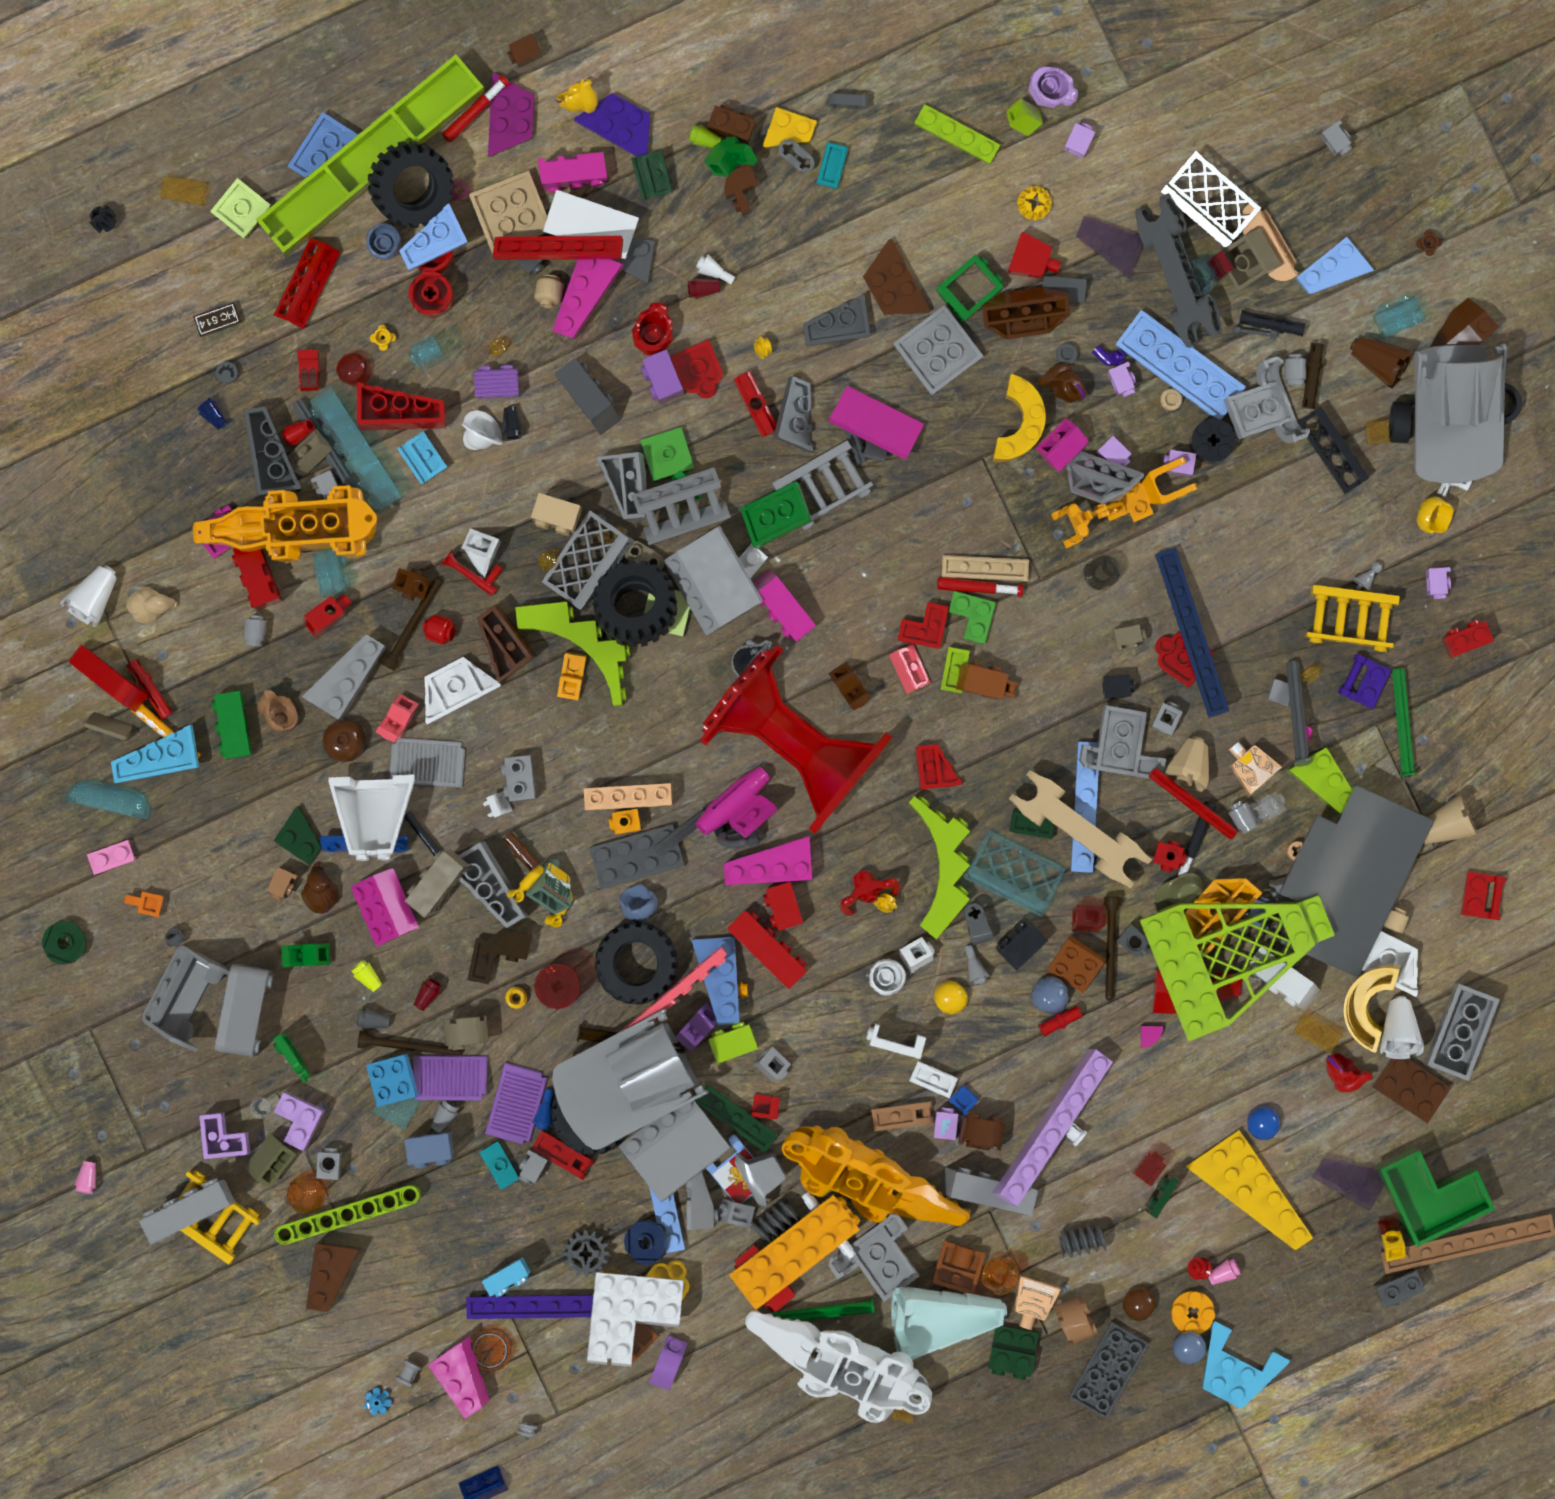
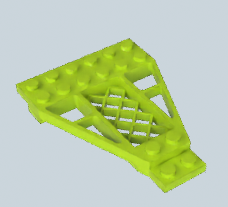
[1140,894,1335,1042]

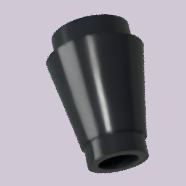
[502,407,523,440]

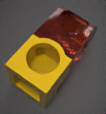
[1377,1217,1406,1262]

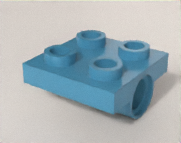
[366,1054,419,1107]

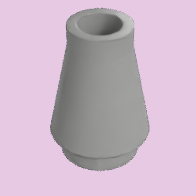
[431,1100,459,1133]

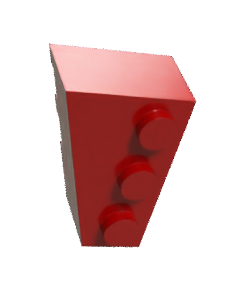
[231,548,283,611]

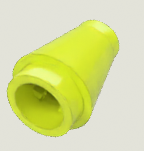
[351,959,382,992]

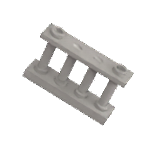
[772,440,873,531]
[632,467,731,545]

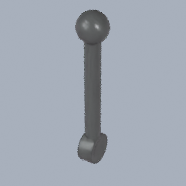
[1233,325,1278,339]

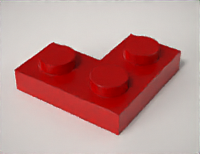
[897,602,949,649]

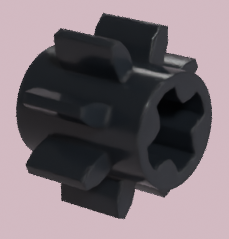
[89,205,117,233]

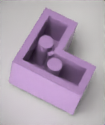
[274,1092,325,1151]
[199,1112,251,1159]

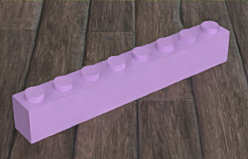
[992,1049,1113,1206]

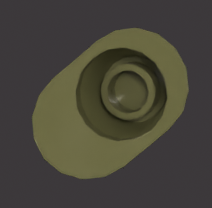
[1154,873,1204,910]

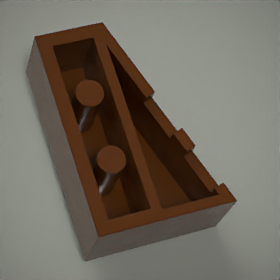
[306,1242,361,1312]

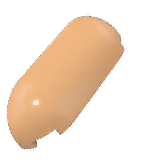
[1241,201,1298,281]

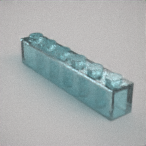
[309,388,403,512]

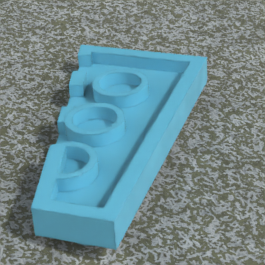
[111,725,200,784]

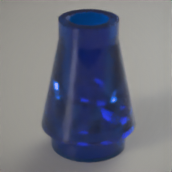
[196,397,227,430]

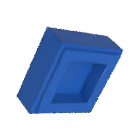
[948,1085,979,1115]

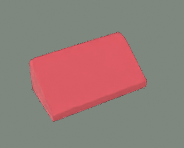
[889,644,931,694]

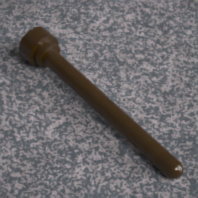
[379,577,442,671]
[1104,896,1121,1001]
[357,1031,462,1057]

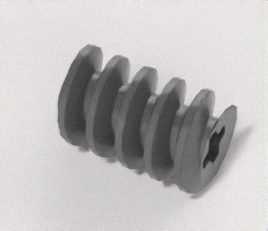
[751,1199,800,1242]
[1059,1224,1107,1258]

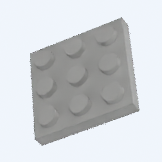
[893,305,984,396]

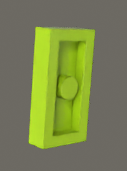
[940,647,970,694]

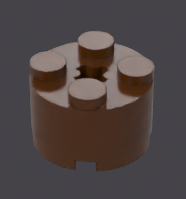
[958,1114,1005,1151]

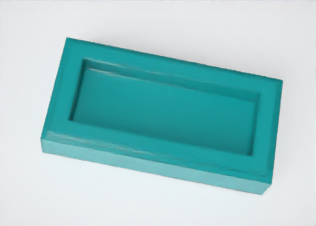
[816,142,848,190]

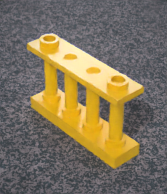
[1304,585,1400,652]
[161,1170,262,1265]

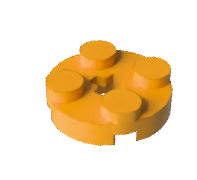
[1171,1291,1215,1334]

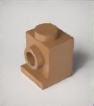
[267,867,300,902]

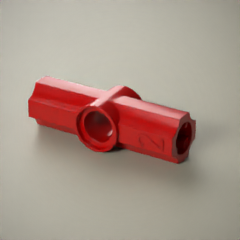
[733,371,777,438]

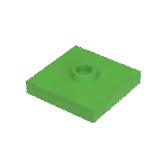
[640,427,695,482]

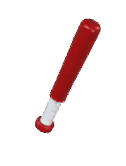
[442,75,511,142]
[937,577,1023,597]

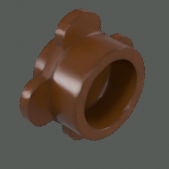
[1416,230,1442,256]

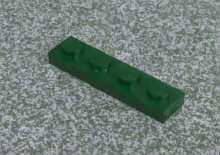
[695,1084,778,1153]

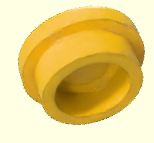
[505,987,527,1009]

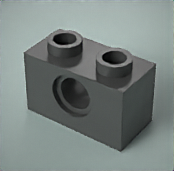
[1373,1268,1426,1308]

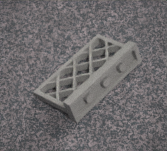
[542,510,634,612]

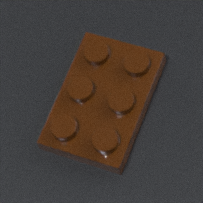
[1372,1058,1452,1124]

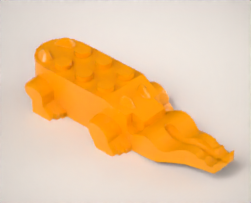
[193,485,377,562]

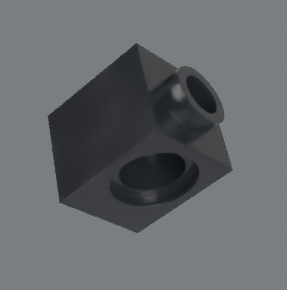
[1102,675,1135,699]

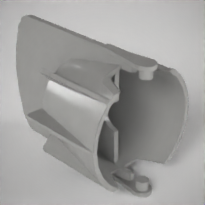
[1414,343,1507,483]
[552,1009,708,1150]

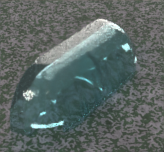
[64,780,150,820]

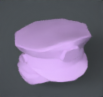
[1028,66,1078,108]

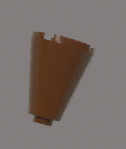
[1350,336,1413,389]

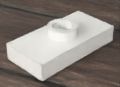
[909,1061,958,1098]

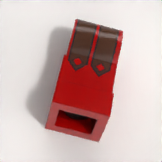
[297,350,320,391]

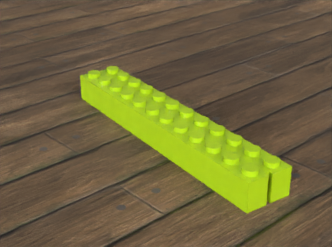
[256,54,485,257]

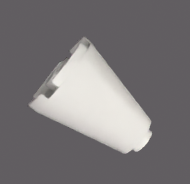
[60,565,117,627]
[1380,996,1424,1059]

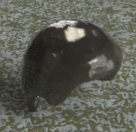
[1083,555,1121,590]

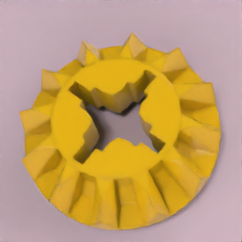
[1017,186,1052,221]

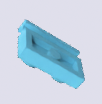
[397,432,448,485]

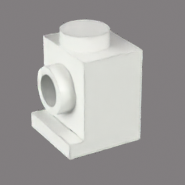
[900,937,935,974]

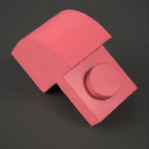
[376,694,419,743]

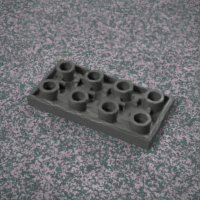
[1068,1321,1150,1420]

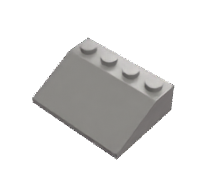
[663,526,763,636]
[619,1097,731,1203]

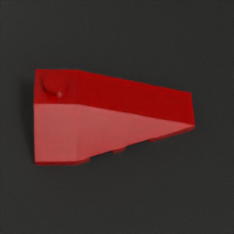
[1152,970,1241,1014]

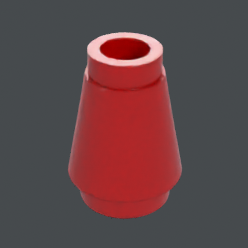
[282,419,315,445]

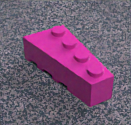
[724,837,812,885]

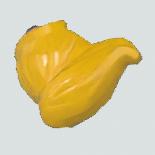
[555,79,598,114]

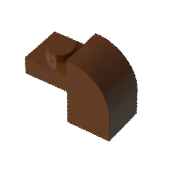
[724,165,758,216]
[828,662,872,711]

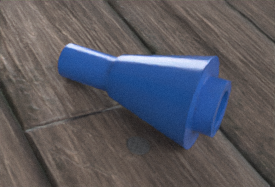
[532,1089,554,1130]

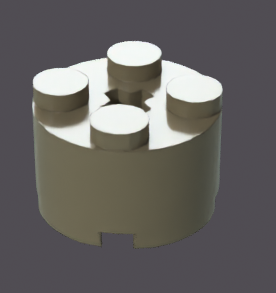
[443,1015,489,1050]

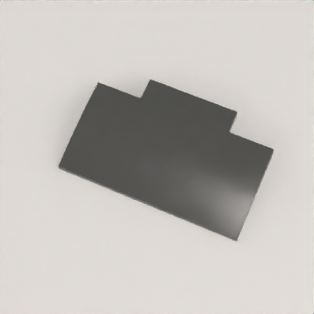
[1279,783,1434,977]

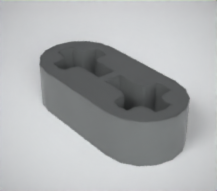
[827,93,869,109]
[778,138,815,173]

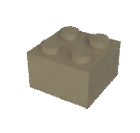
[1223,228,1282,291]

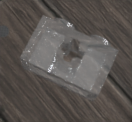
[1249,791,1287,824]

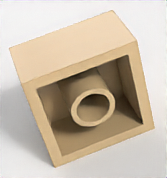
[531,493,582,536]

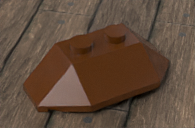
[982,287,1070,339]

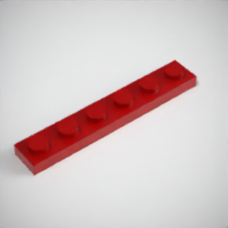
[493,236,624,260]

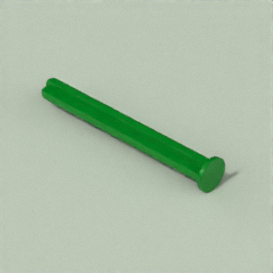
[1392,668,1417,777]
[768,1298,875,1321]

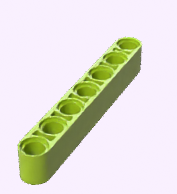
[275,1184,421,1245]

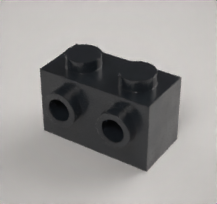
[995,918,1048,971]

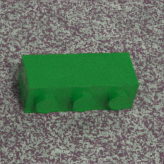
[212,691,253,760]

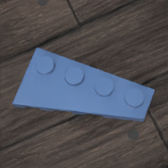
[691,937,740,1025]

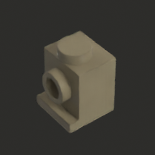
[1112,624,1146,652]

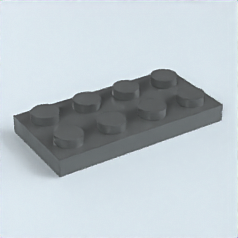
[589,824,685,890]

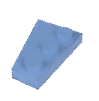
[288,112,358,178]

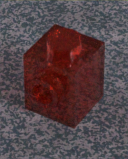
[1132,1151,1166,1186]

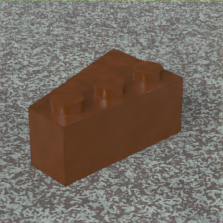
[477,604,537,683]

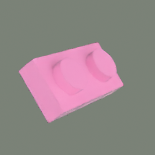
[87,840,136,875]

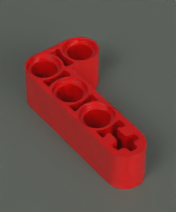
[68,644,148,713]

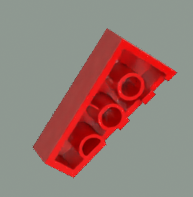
[357,382,446,430]

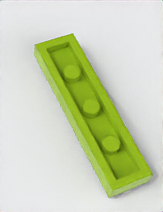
[914,104,1000,165]

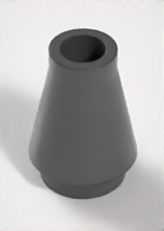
[357,1008,389,1029]

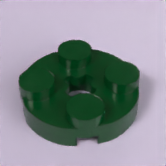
[42,921,87,965]

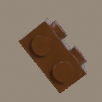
[708,104,756,145]

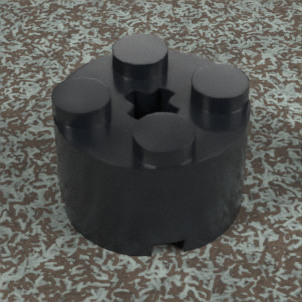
[1190,419,1235,464]

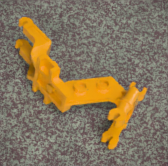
[1051,457,1198,549]

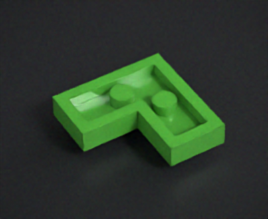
[948,591,996,644]

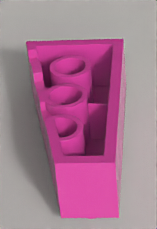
[552,259,625,339]

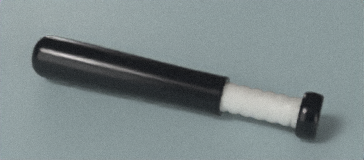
[1174,801,1216,879]

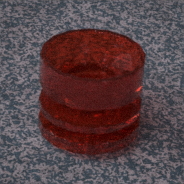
[534,963,582,1009]

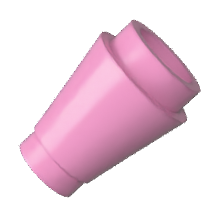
[74,1161,96,1194]
[1208,1258,1241,1285]

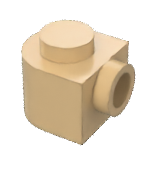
[1383,907,1409,934]

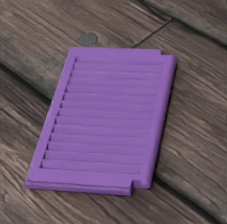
[413,1055,487,1101]
[485,1063,548,1144]

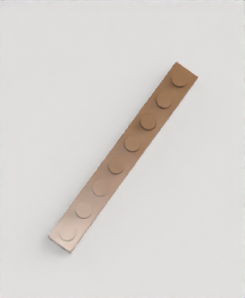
[1380,1213,1555,1274]

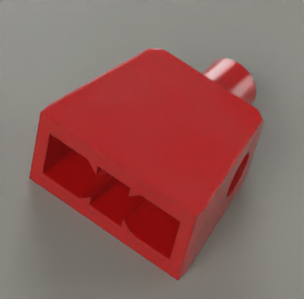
[1007,231,1061,279]
[303,594,352,639]

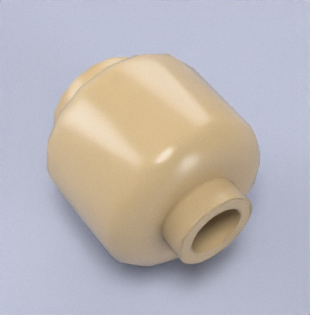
[534,275,564,308]

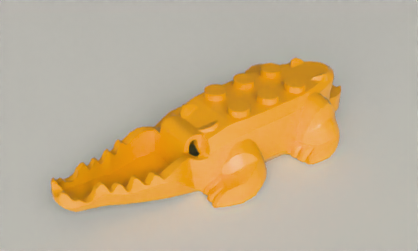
[782,1125,971,1226]

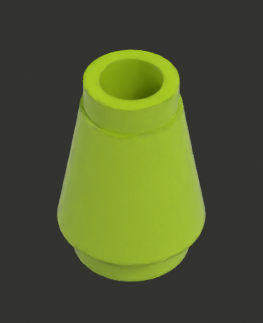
[688,124,722,148]

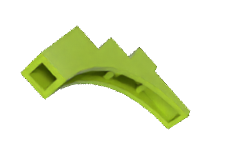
[515,602,630,707]
[909,796,970,939]

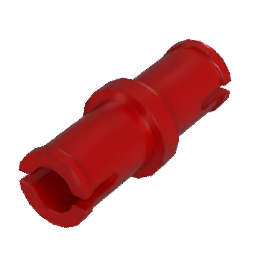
[1038,1005,1083,1037]

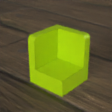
[1006,98,1043,136]

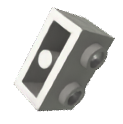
[501,755,536,802]

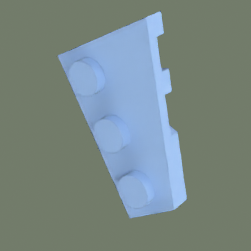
[399,203,468,271]
[1296,237,1374,295]

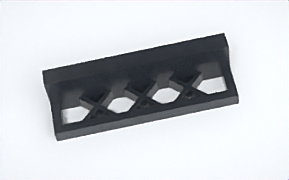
[1297,406,1369,495]

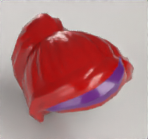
[1325,1053,1373,1093]

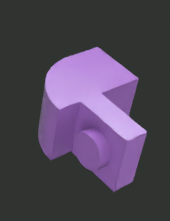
[675,1003,717,1052]
[649,1335,688,1391]

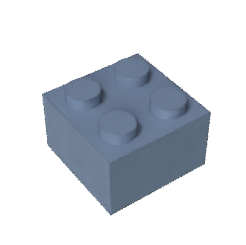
[404,1131,455,1169]

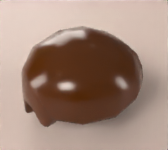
[1123,1285,1156,1321]

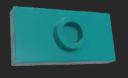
[479,1141,519,1190]

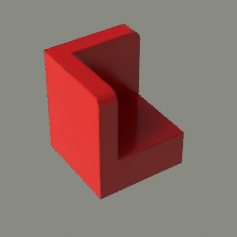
[751,1094,780,1120]

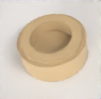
[1160,389,1182,411]

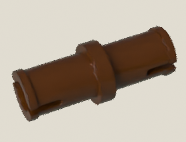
[502,831,540,872]

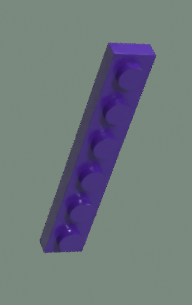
[466,1295,594,1319]

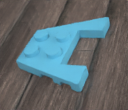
[1202,1321,1290,1409]

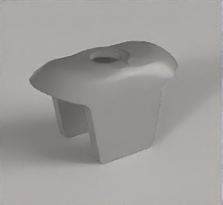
[735,1152,785,1208]

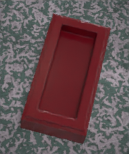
[1206,250,1233,282]

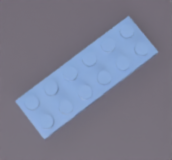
[1115,310,1245,420]

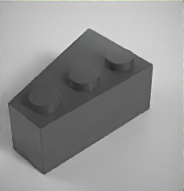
[554,358,621,435]

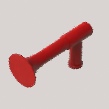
[439,549,503,596]

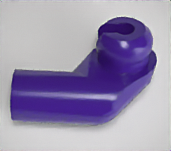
[1092,345,1125,366]

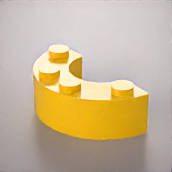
[992,374,1046,462]
[1344,964,1401,1053]

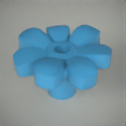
[364,1387,392,1416]

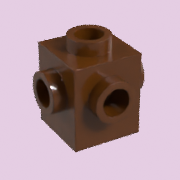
[392,568,430,601]

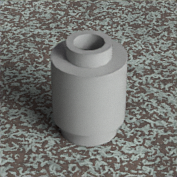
[1284,354,1306,386]
[243,615,267,647]
[1228,801,1258,834]

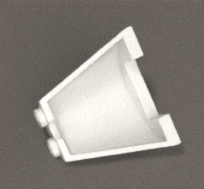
[329,775,415,861]

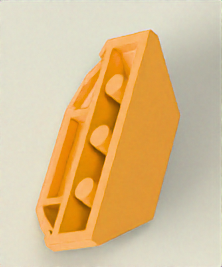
[1185,878,1262,958]

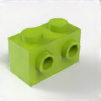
[708,1022,758,1064]

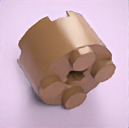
[1053,1296,1098,1347]

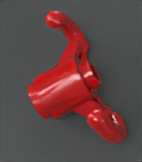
[840,870,901,916]

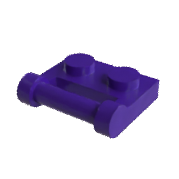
[1337,654,1391,710]

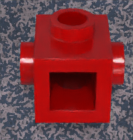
[1153,840,1187,873]

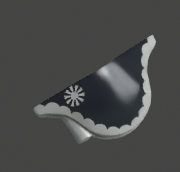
[731,640,772,677]

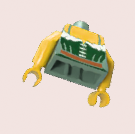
[507,859,573,928]

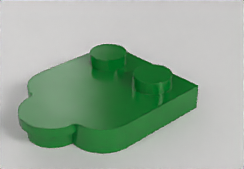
[273,1032,311,1083]

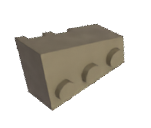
[405,849,470,918]

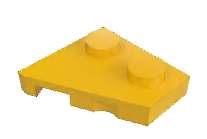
[763,107,817,149]

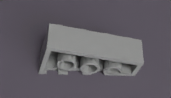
[302,634,387,720]
[458,841,529,928]
[939,1167,1038,1216]

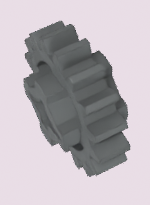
[562,1229,610,1278]

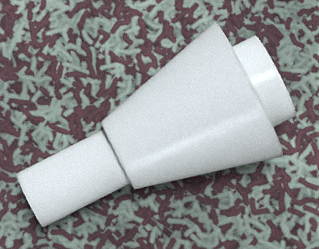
[696,254,735,284]

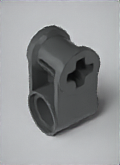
[964,902,994,946]

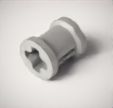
[395,1359,422,1387]

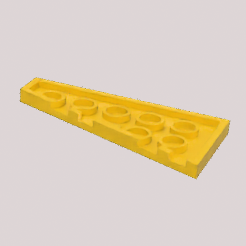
[1185,1129,1313,1251]

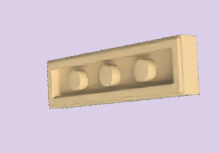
[941,555,1029,582]

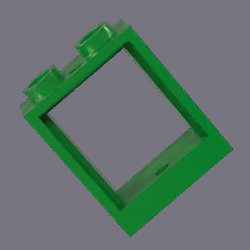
[936,254,1004,323]

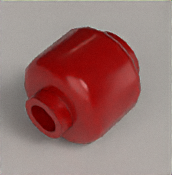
[422,614,456,645]

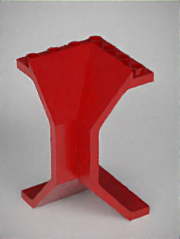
[699,645,893,834]

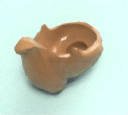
[257,689,299,732]

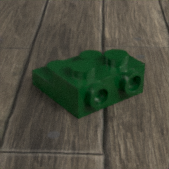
[987,1325,1039,1380]

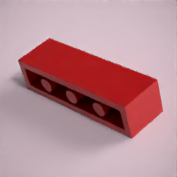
[727,910,807,989]

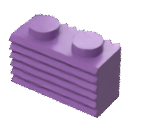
[474,365,519,399]

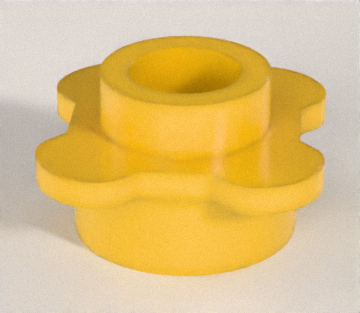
[370,325,396,351]
[754,336,772,360]
[873,894,897,913]

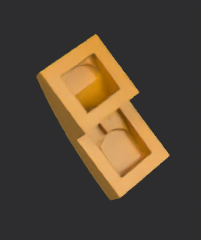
[557,651,587,700]

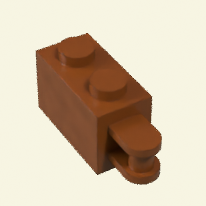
[956,661,1019,700]

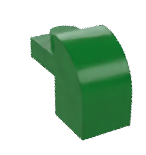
[704,137,758,177]
[281,943,331,967]

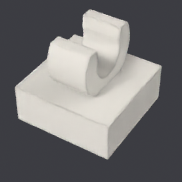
[483,791,512,818]

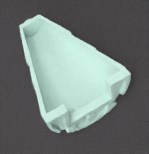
[891,1287,1007,1360]

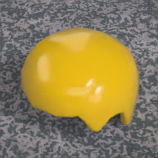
[933,980,968,1015]

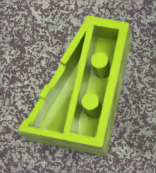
[1287,747,1352,815]

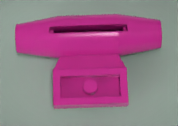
[695,767,777,838]

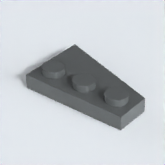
[610,237,655,284]
[803,294,870,347]
[773,376,813,453]

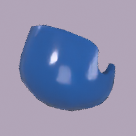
[1247,1105,1280,1140]

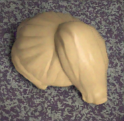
[126,587,178,624]

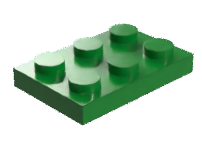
[740,481,813,549]

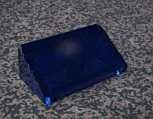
[458,1466,508,1499]

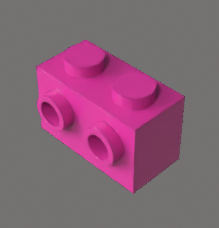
[1035,418,1089,472]

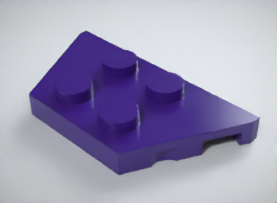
[574,93,650,157]

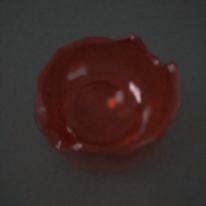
[336,353,372,387]

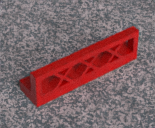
[273,238,340,329]

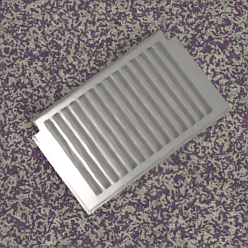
[389,738,465,788]

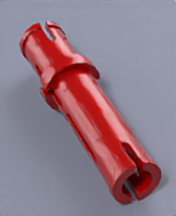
[126,659,174,720]

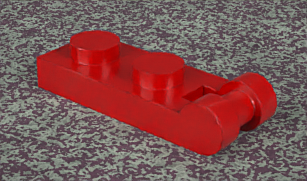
[531,1130,595,1180]

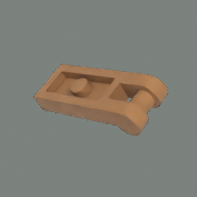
[871,1101,935,1131]

